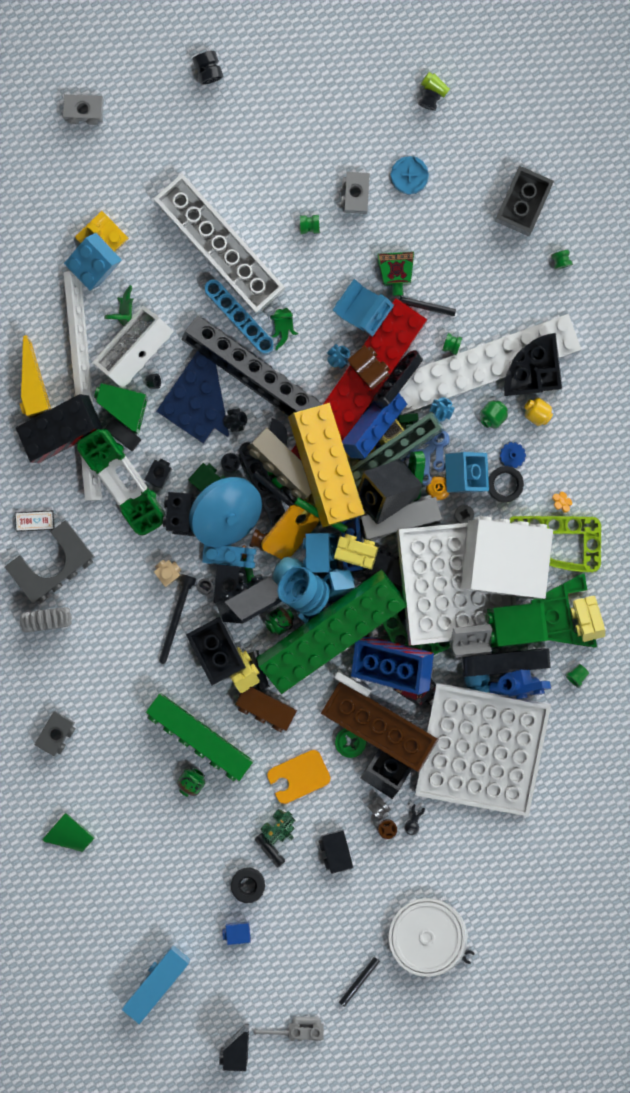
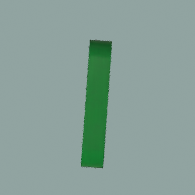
[408,451,425,501]

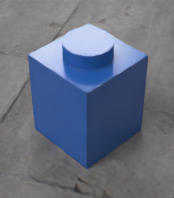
[222,922,251,945]

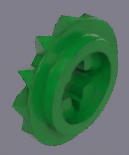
[335,728,366,758]

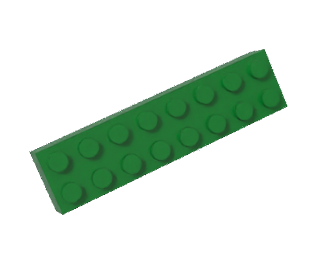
[257,569,407,694]

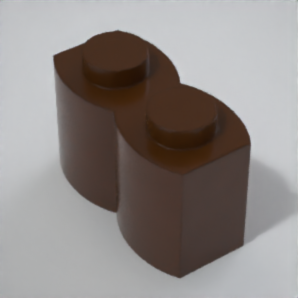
[347,345,390,390]

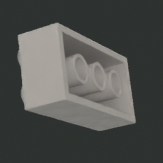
[361,495,442,541]

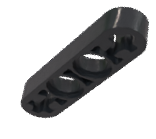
[373,350,423,408]

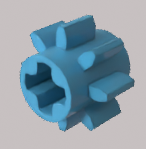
[327,344,350,369]
[429,397,455,421]

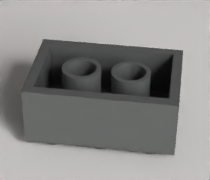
[495,166,554,237]

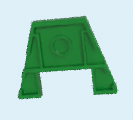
[530,573,597,648]

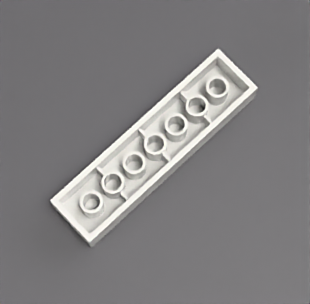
[154,173,285,315]

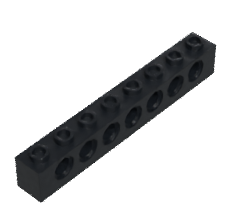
[181,315,322,416]

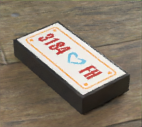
[15,511,55,532]

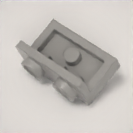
[449,624,492,658]

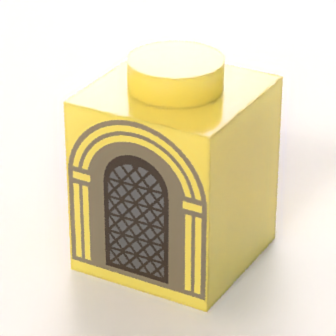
[378,419,405,446]

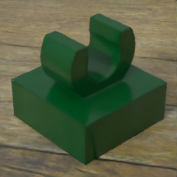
[398,413,419,429]

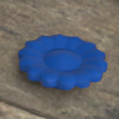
[500,442,526,468]

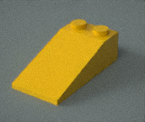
[19,335,51,419]

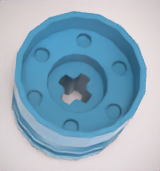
[277,566,330,616]

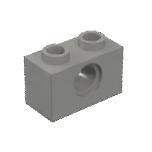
[63,94,104,125]
[341,172,370,214]

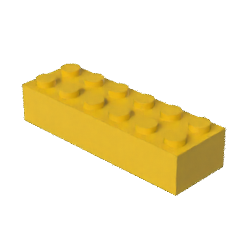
[288,403,365,527]

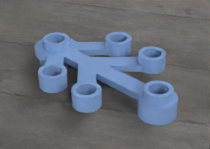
[401,431,450,485]

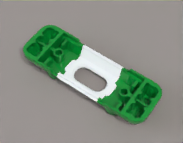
[77,429,165,536]

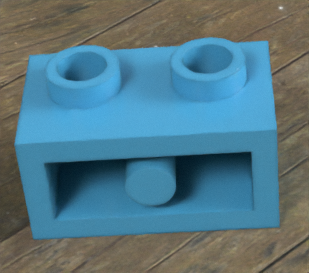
[323,569,355,603]

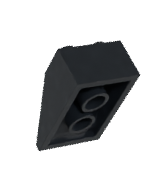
[186,617,246,686]
[360,749,412,799]

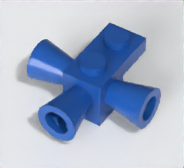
[490,670,551,699]

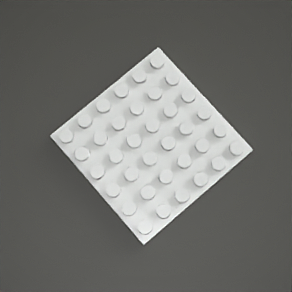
[397,523,516,645]
[415,683,551,817]

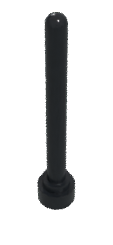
[159,574,196,664]

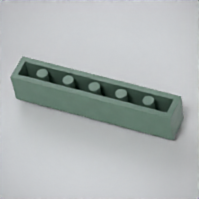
[350,413,445,490]

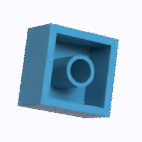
[64,233,122,291]
[445,452,489,493]
[303,533,338,573]

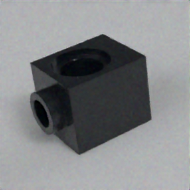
[144,458,173,489]

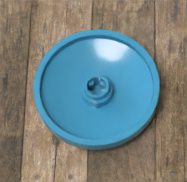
[189,477,262,547]

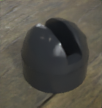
[145,373,161,389]
[197,579,213,595]

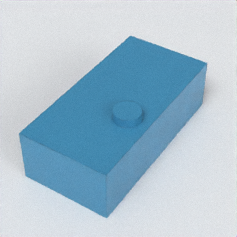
[121,945,191,1025]

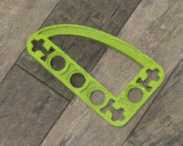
[509,516,601,573]

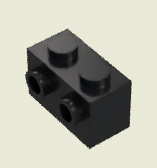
[163,492,193,533]

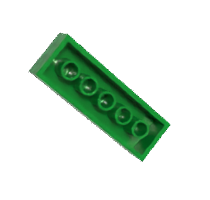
[145,693,254,781]

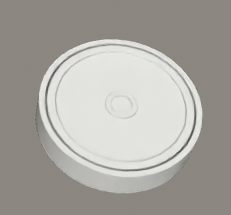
[389,898,468,977]

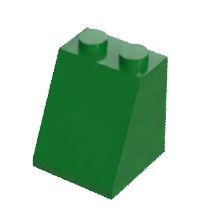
[94,383,148,435]
[485,602,548,647]

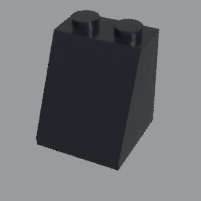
[357,459,423,524]

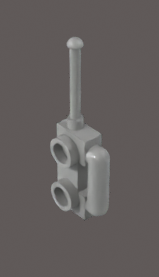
[253,1017,324,1041]

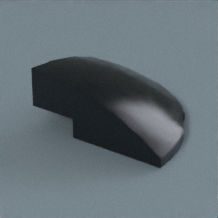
[504,333,563,396]

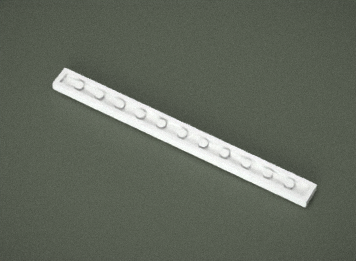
[63,271,102,501]

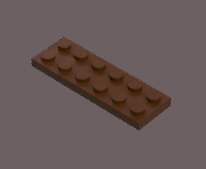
[321,682,439,772]

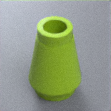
[421,72,450,98]

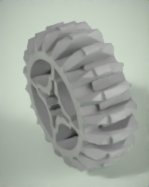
[20,607,72,632]

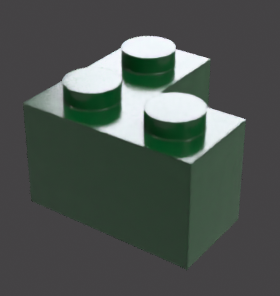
[188,463,226,492]

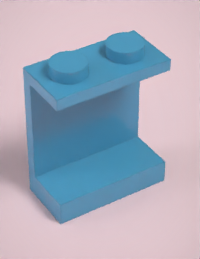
[332,279,394,337]

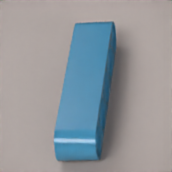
[205,280,274,355]

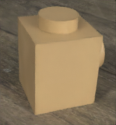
[154,560,181,587]

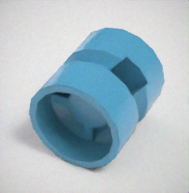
[464,675,490,693]

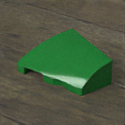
[42,813,95,852]

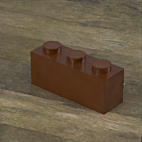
[235,687,297,733]

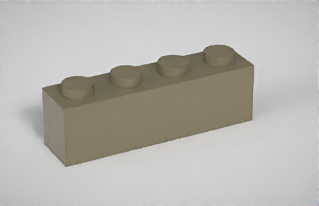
[246,428,312,500]

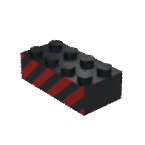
[16,394,103,463]

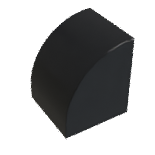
[270,418,288,445]

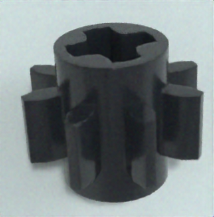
[223,408,247,432]

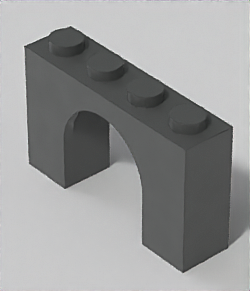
[5,520,95,604]

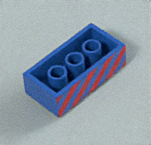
[351,636,434,695]

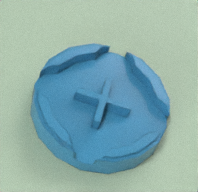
[391,156,429,195]

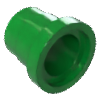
[565,664,589,688]

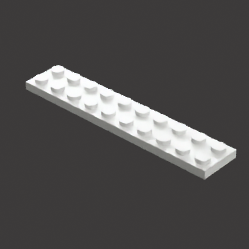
[399,314,582,415]

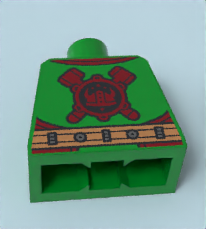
[377,252,414,297]

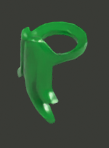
[104,285,134,326]
[270,308,299,351]

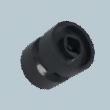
[192,50,224,85]

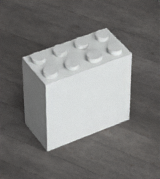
[460,516,553,599]

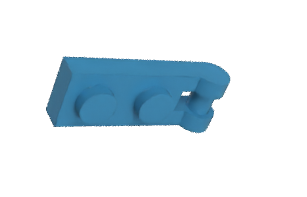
[202,544,257,568]

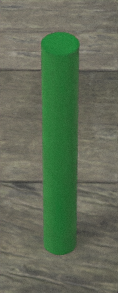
[294,497,348,533]

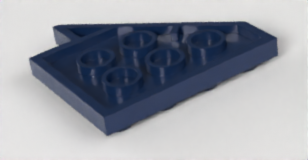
[156,351,229,444]

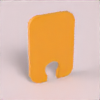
[261,505,319,559]
[267,750,331,804]

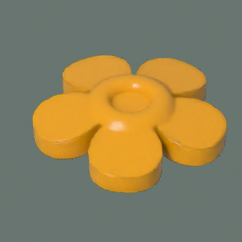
[552,492,572,512]

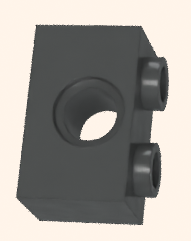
[34,711,76,756]

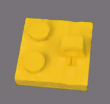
[75,211,129,252]

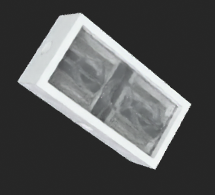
[92,306,174,388]

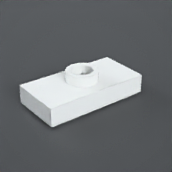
[335,670,372,697]

